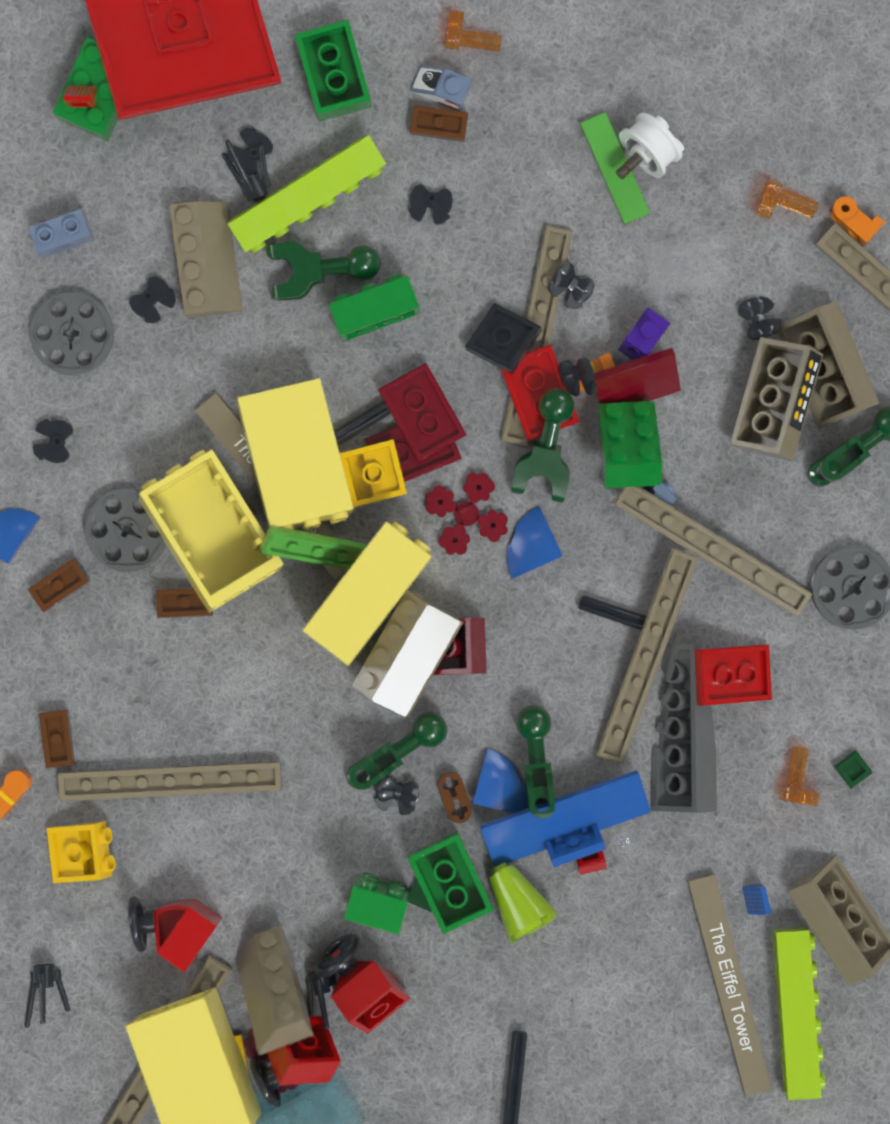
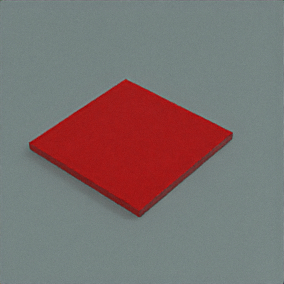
[84,0,281,121]

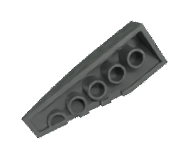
[652,644,717,813]

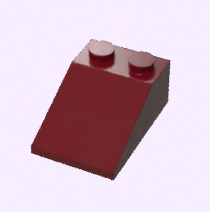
[433,617,487,676]

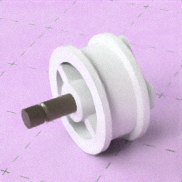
[615,113,684,180]

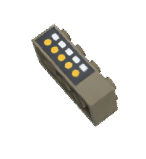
[730,337,823,462]

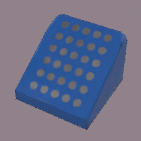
[742,883,771,915]

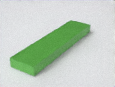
[580,112,650,225]
[260,525,369,569]

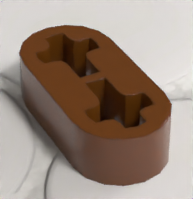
[438,771,472,823]

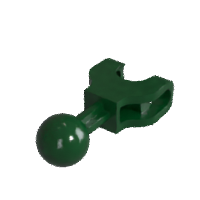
[266,241,381,301]
[511,388,574,503]
[807,406,890,487]
[516,705,555,819]
[346,712,448,790]

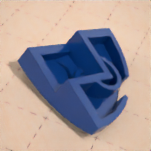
[507,507,563,579]
[0,509,40,564]
[473,748,528,814]

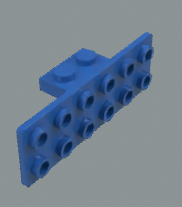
[480,771,650,868]

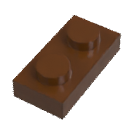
[410,105,469,142]
[27,558,90,612]
[156,588,213,618]
[39,709,75,768]

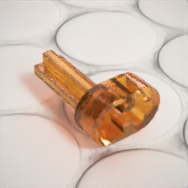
[445,10,502,52]
[755,179,818,220]
[779,746,820,807]

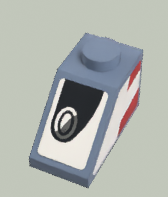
[410,65,471,112]

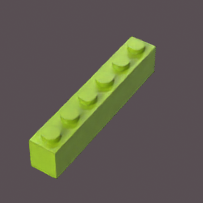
[226,134,386,253]
[772,926,825,1100]

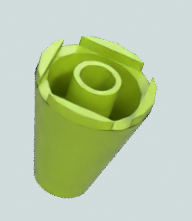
[489,862,559,944]

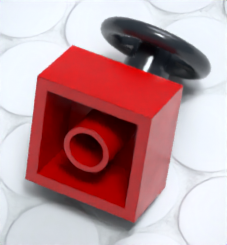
[128,896,222,973]
[314,934,411,1034]
[250,1016,341,1108]

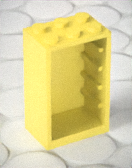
[237,378,353,531]
[139,450,284,613]
[303,521,432,665]
[125,987,262,1124]

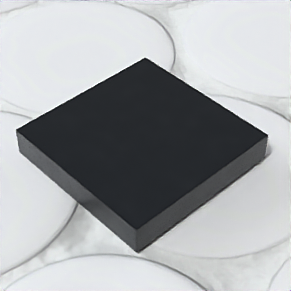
[465,303,542,375]

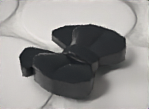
[227,128,273,176]
[408,184,453,225]
[549,263,595,309]
[129,277,176,324]
[738,296,781,340]
[558,357,597,397]
[32,419,74,463]
[374,775,420,815]

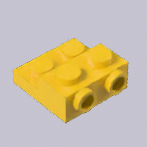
[339,440,408,508]
[47,821,116,883]

